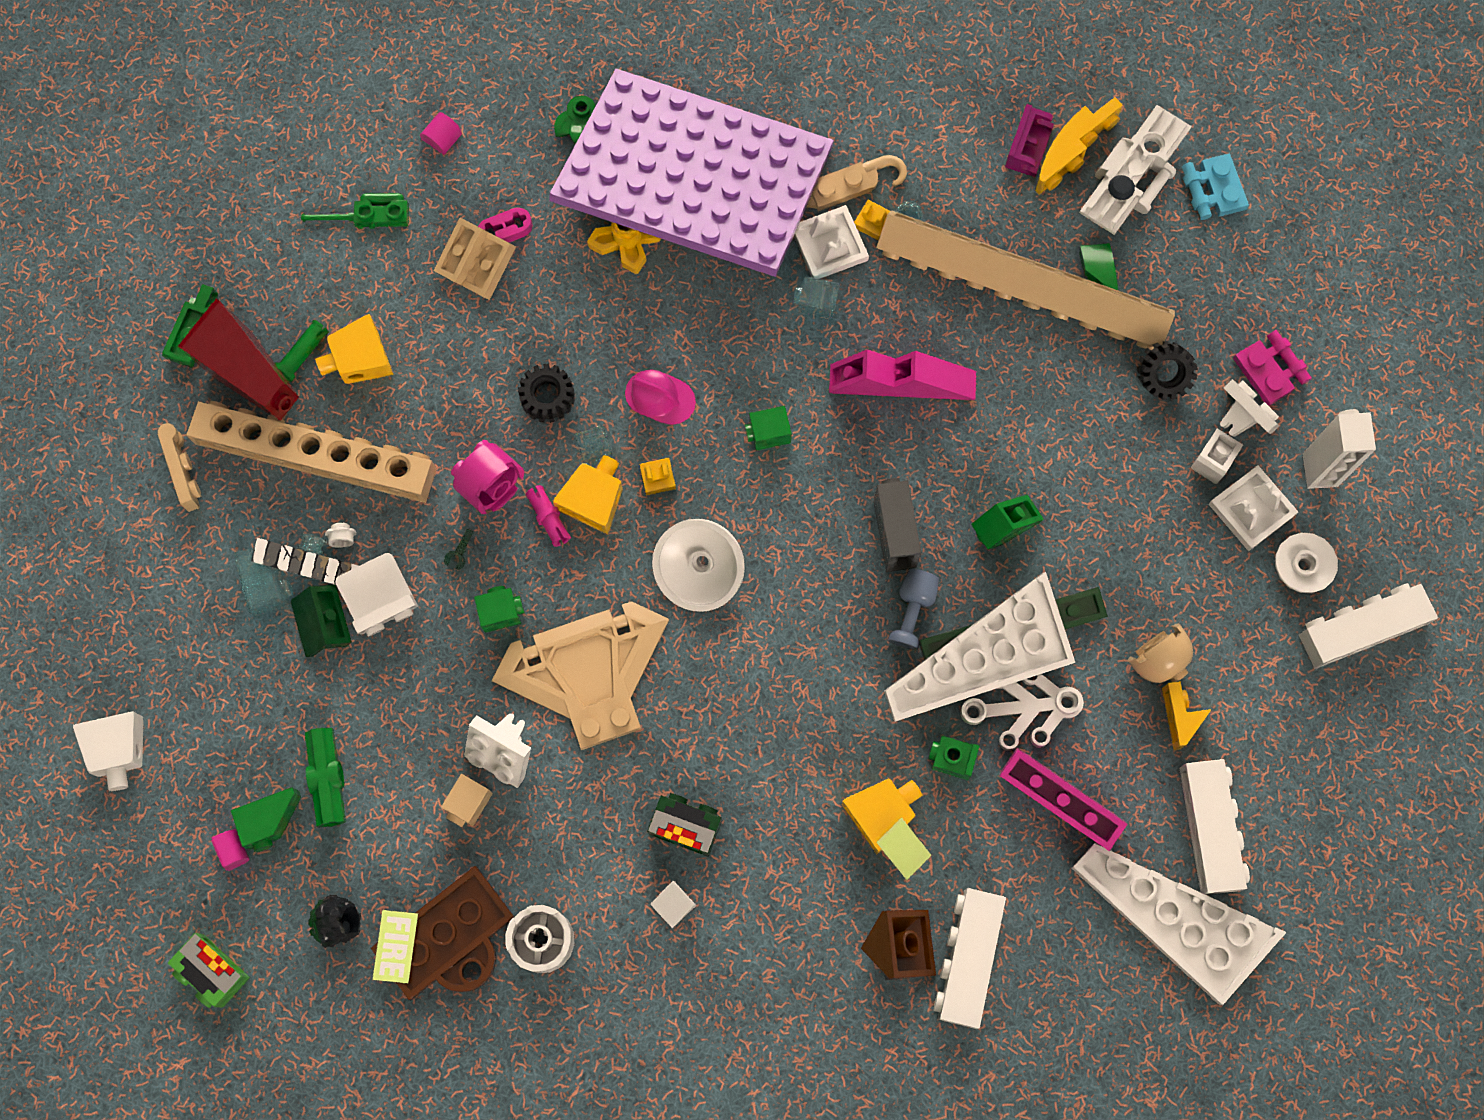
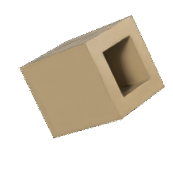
[441,774,493,827]

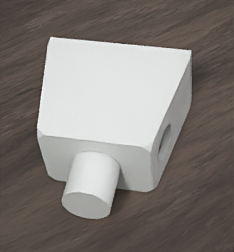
[73,711,143,791]

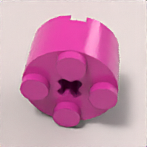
[451,440,524,514]

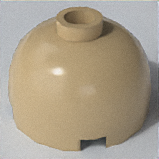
[1128,623,1193,683]

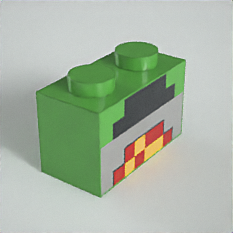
[168,932,250,1008]

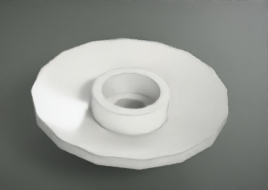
[1275,533,1338,593]

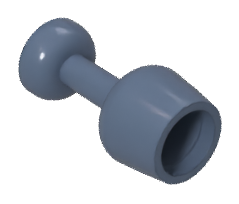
[888,569,939,650]

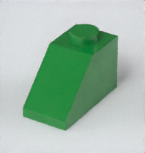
[971,495,1044,550]
[231,787,301,852]

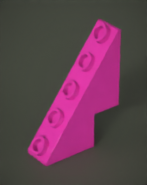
[829,349,976,400]

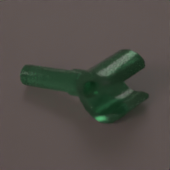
[444,529,473,570]

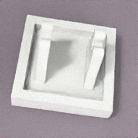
[794,205,869,281]
[1220,379,1279,437]
[1209,465,1298,551]
[464,714,531,788]

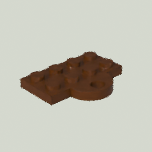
[371,866,515,1001]

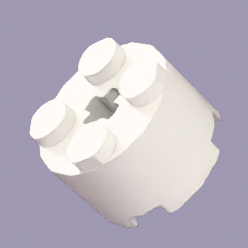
[505,905,574,973]

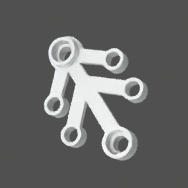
[960,674,1084,751]

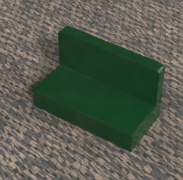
[291,585,352,657]

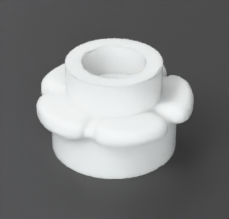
[325,523,356,548]

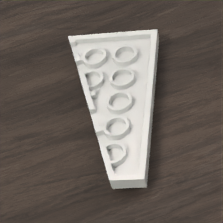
[884,572,1075,722]
[1072,844,1286,1005]

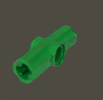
[305,728,346,828]

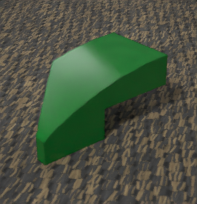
[1079,243,1118,290]

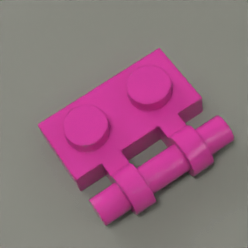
[1233,330,1312,406]

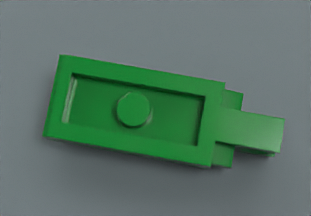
[162,284,218,368]

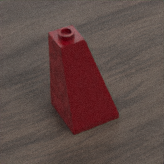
[178,299,299,421]

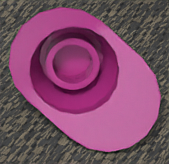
[625,369,696,425]

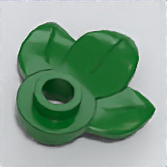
[554,95,596,144]

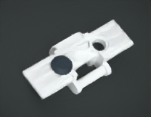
[1079,105,1192,235]

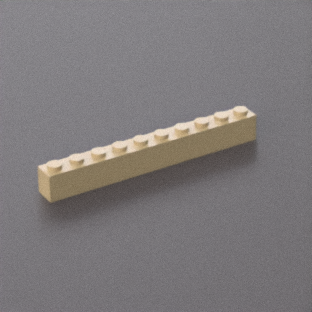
[876,211,1175,350]

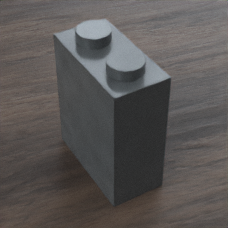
[873,478,922,572]

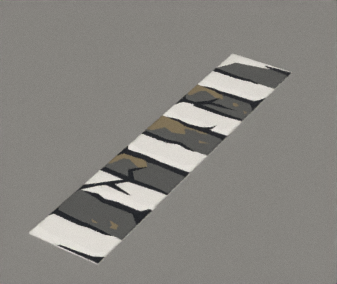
[251,538,358,585]

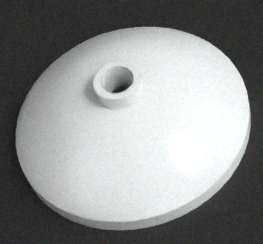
[652,519,745,612]

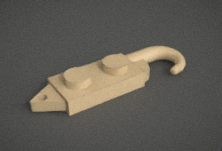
[807,155,907,212]

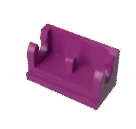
[1005,104,1054,177]

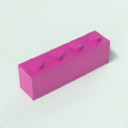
[999,748,1128,851]

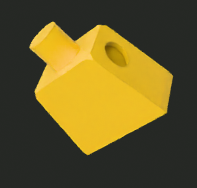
[315,314,393,384]
[553,455,623,534]
[841,779,923,855]

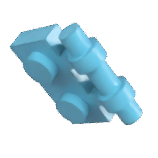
[1182,153,1249,220]

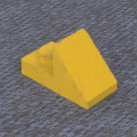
[1162,681,1211,750]

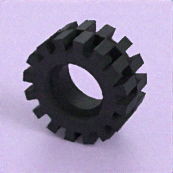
[1137,341,1198,400]
[518,364,575,423]

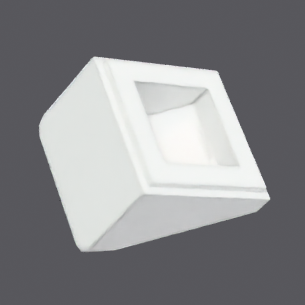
[650,881,696,928]

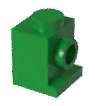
[928,735,980,780]

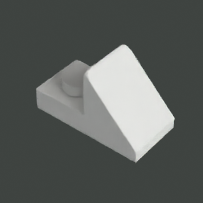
[1191,428,1243,484]

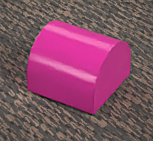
[420,112,462,155]
[211,829,249,871]

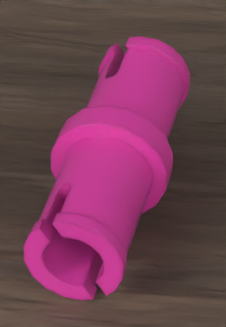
[525,485,571,547]

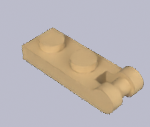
[158,423,201,512]

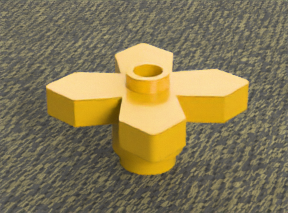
[587,222,661,274]

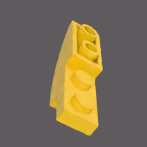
[1035,97,1123,195]

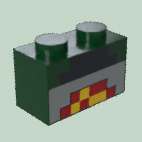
[647,793,722,857]

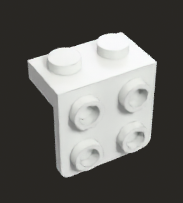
[336,553,418,637]

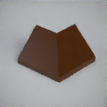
[861,910,936,981]

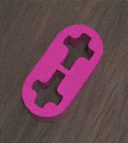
[478,208,533,243]

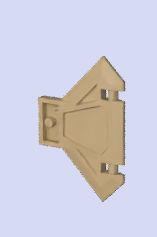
[492,601,669,750]

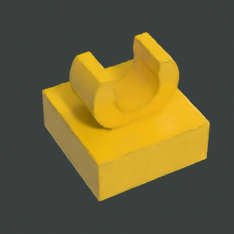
[854,199,891,241]
[639,458,676,496]

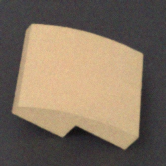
[434,218,516,300]

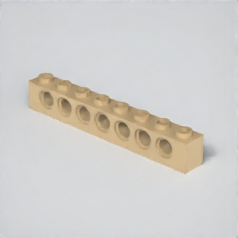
[186,401,437,503]

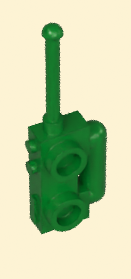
[301,193,409,229]

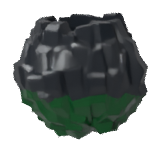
[308,895,361,948]

